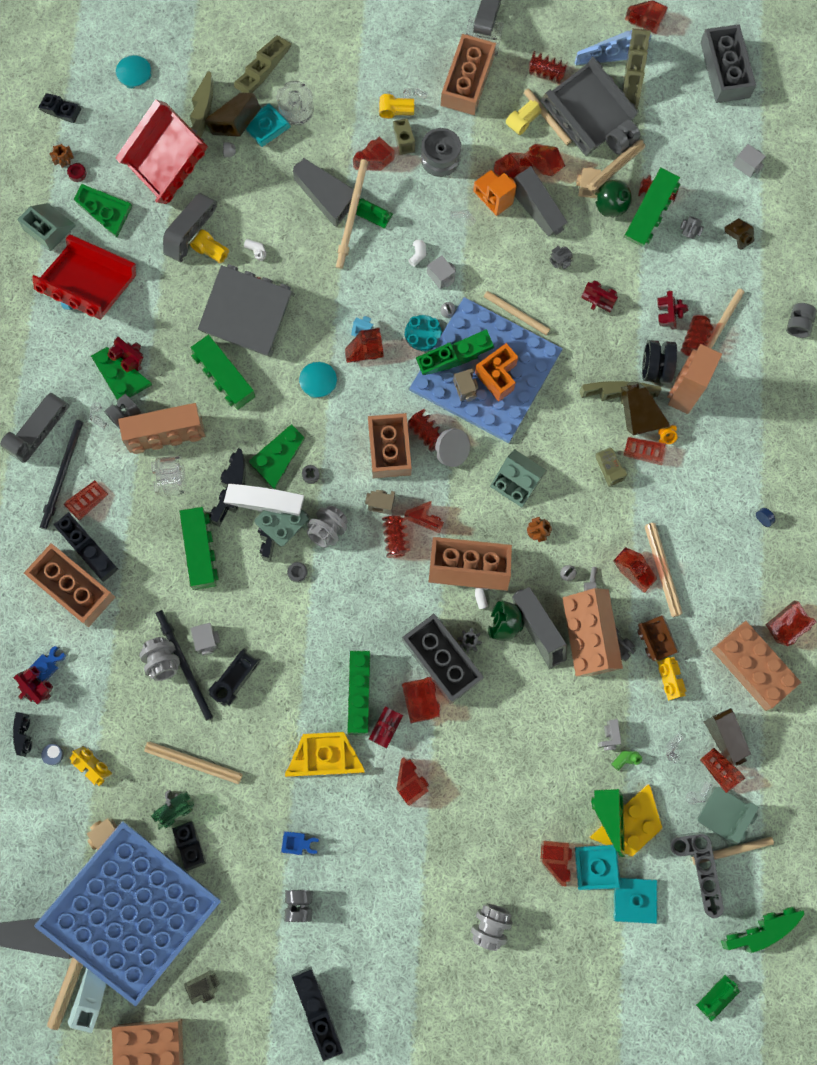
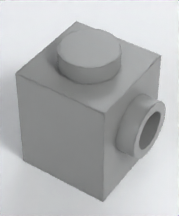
[733,144,765,177]
[427,255,456,289]
[190,623,220,656]

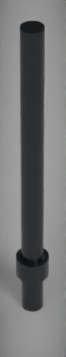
[39,420,84,530]
[155,610,213,721]

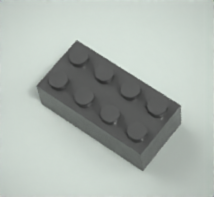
[700,24,756,103]
[402,614,484,705]

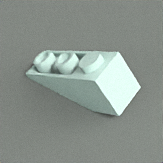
[68,968,106,1033]

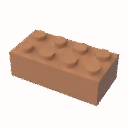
[441,34,496,115]
[667,344,722,414]
[118,403,206,454]
[428,537,512,591]
[24,543,116,627]
[563,588,623,676]
[711,621,802,711]

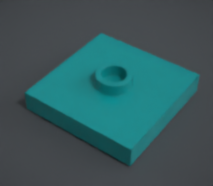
[246,103,291,147]
[574,845,621,890]
[614,878,657,924]

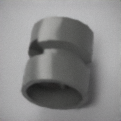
[606,120,640,154]
[786,303,817,338]
[104,394,141,429]
[284,890,313,922]

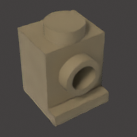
[453,369,478,401]
[365,490,395,515]

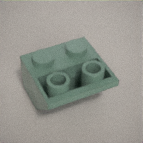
[17,203,76,252]
[490,449,547,508]

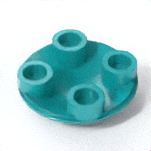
[116,55,151,89]
[405,315,442,351]
[299,362,337,398]

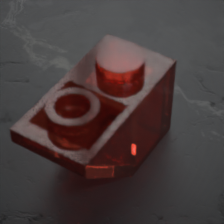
[625,0,668,34]
[353,136,394,171]
[524,144,565,177]
[494,152,533,179]
[345,328,384,363]
[613,547,657,593]
[396,757,429,807]
[540,841,572,887]

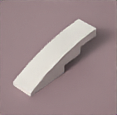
[224,484,304,516]

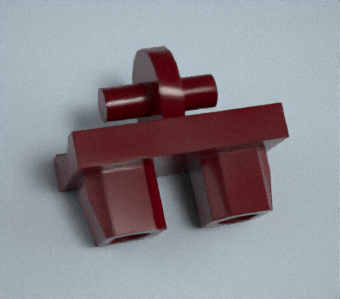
[581,280,618,313]
[657,291,689,329]
[108,337,144,372]
[13,666,53,705]
[369,706,403,749]

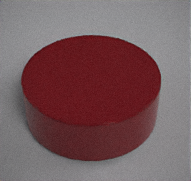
[67,163,87,182]

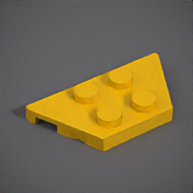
[285,732,365,777]
[589,784,663,857]

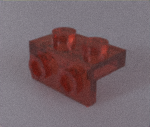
[765,600,816,646]
[402,677,440,724]

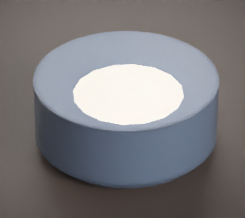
[41,744,64,765]

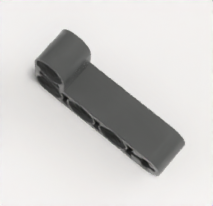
[473,0,501,36]
[163,193,217,263]
[0,393,69,463]
[671,832,724,918]

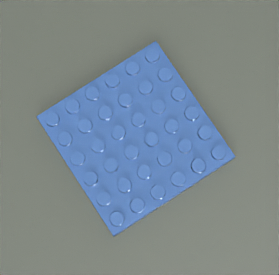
[409,297,563,444]
[34,821,221,1007]

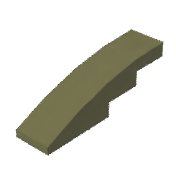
[622,28,651,109]
[234,35,292,93]
[190,71,213,138]
[580,381,662,404]

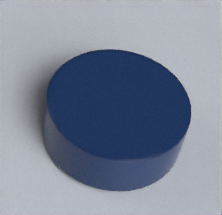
[756,508,776,527]

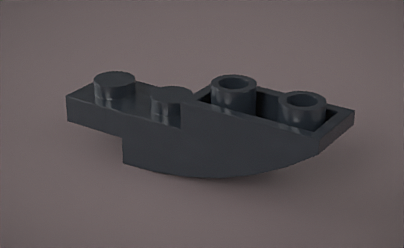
[210,448,246,527]
[53,512,119,582]
[291,966,343,1062]

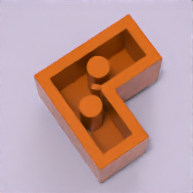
[473,170,516,216]
[475,343,518,402]

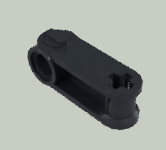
[208,648,261,707]

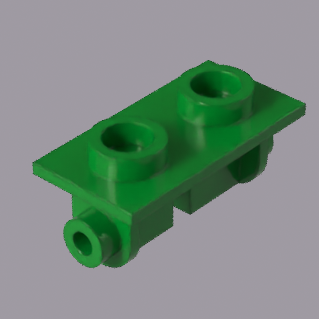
[356,198,393,229]
[696,975,741,1022]

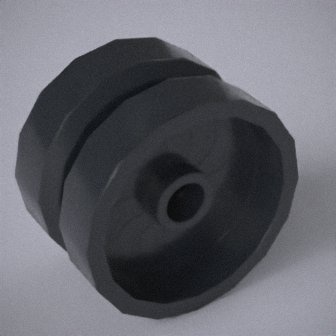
[642,340,677,383]

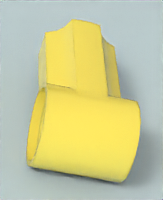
[506,100,542,135]

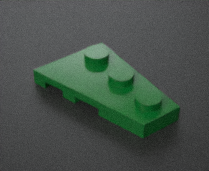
[73,184,132,238]
[91,347,152,400]
[248,424,305,490]

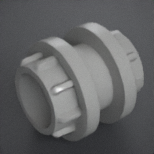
[307,506,348,548]
[139,637,180,681]
[471,903,513,951]

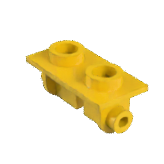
[657,657,687,701]
[69,746,112,786]

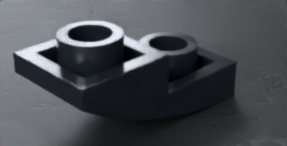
[38,93,82,123]
[258,528,274,562]
[13,712,33,757]
[172,821,207,871]

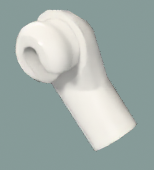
[244,239,267,261]
[408,240,426,267]
[475,587,488,609]

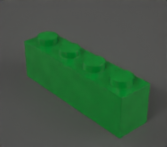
[624,167,681,247]
[190,334,256,410]
[179,506,219,590]
[347,651,370,735]

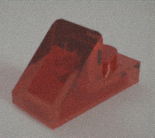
[405,501,444,534]

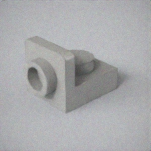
[598,719,621,751]

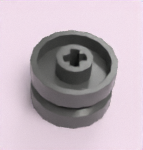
[421,128,461,177]

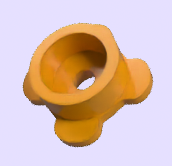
[658,425,678,445]

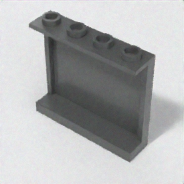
[541,57,638,156]
[198,264,295,357]

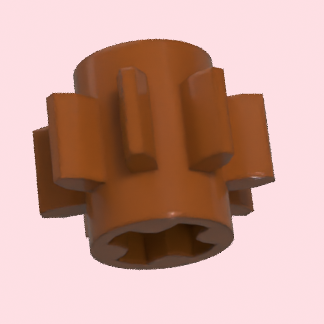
[49,143,74,168]
[527,517,552,542]

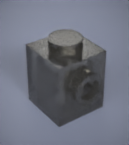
[184,970,220,1004]

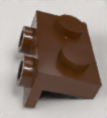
[637,615,679,661]

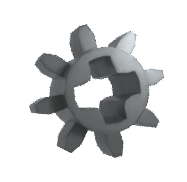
[680,216,704,239]
[550,245,573,269]
[457,628,482,654]

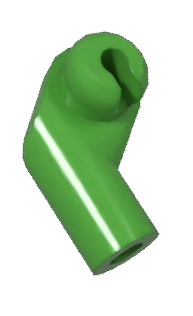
[611,750,642,771]

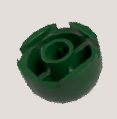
[595,179,632,218]
[488,600,524,641]

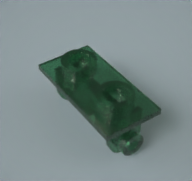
[151,791,195,830]

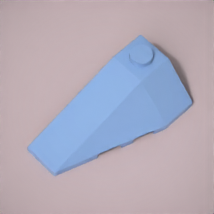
[575,30,651,65]

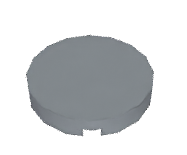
[435,428,470,467]

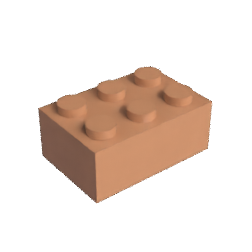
[368,413,412,479]
[112,1018,184,1065]

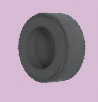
[287,562,307,583]

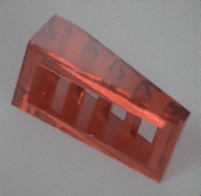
[624,437,666,465]
[63,480,108,521]
[700,748,746,793]

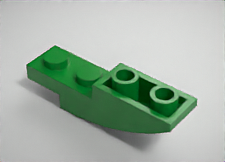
[416,329,495,375]
[721,907,805,953]

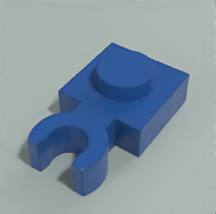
[29,646,66,681]
[281,831,319,855]

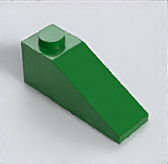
[591,789,625,857]

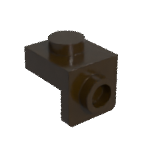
[724,218,754,250]

